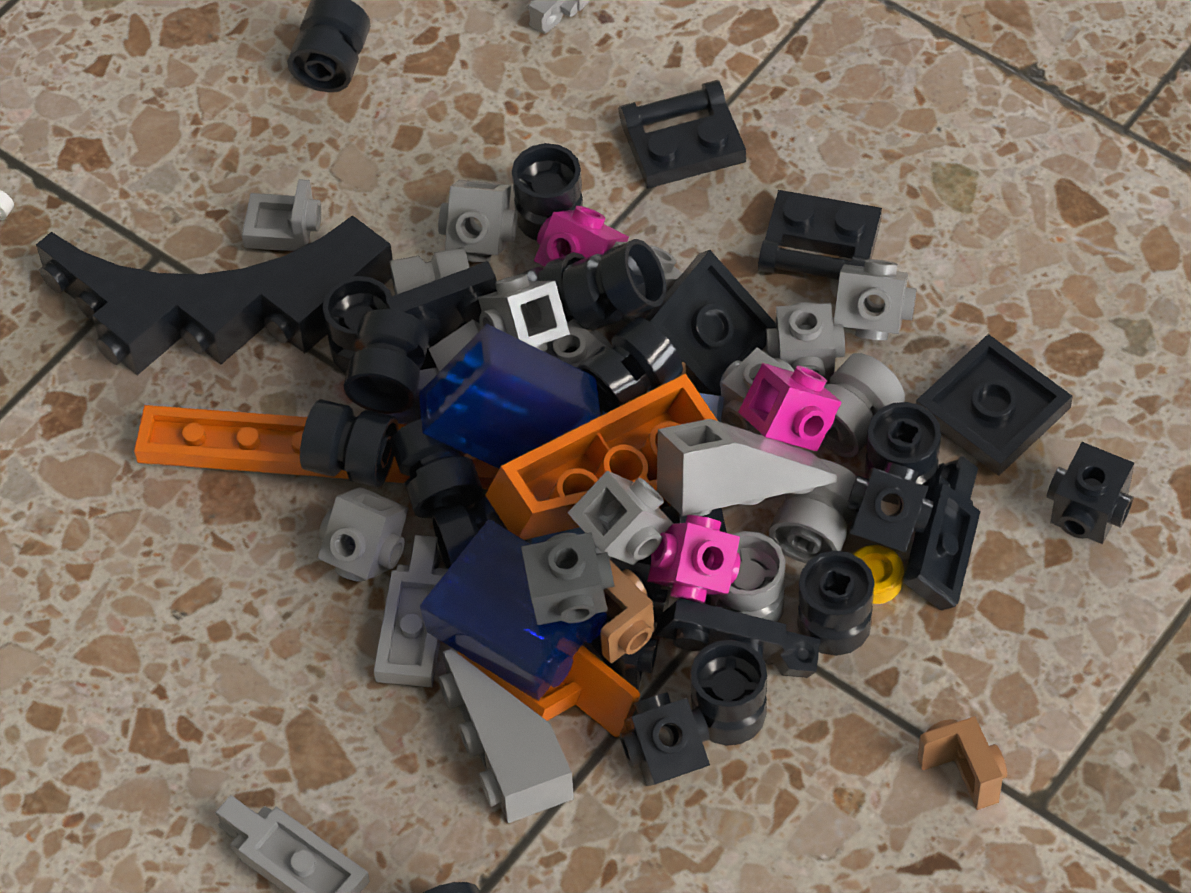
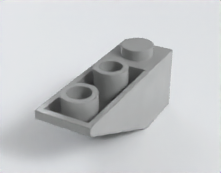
[657,419,837,516]
[438,649,574,823]

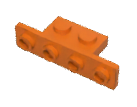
[454,560,640,737]

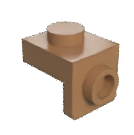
[601,559,654,663]
[917,716,1007,810]

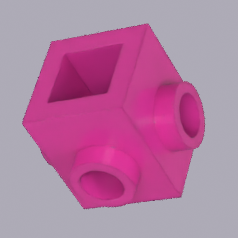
[534,206,629,267]
[738,363,842,452]
[647,515,740,603]

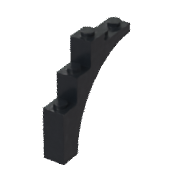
[36,215,393,375]

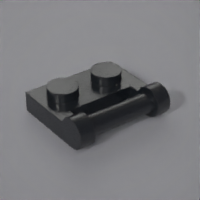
[618,80,746,189]
[758,190,882,280]

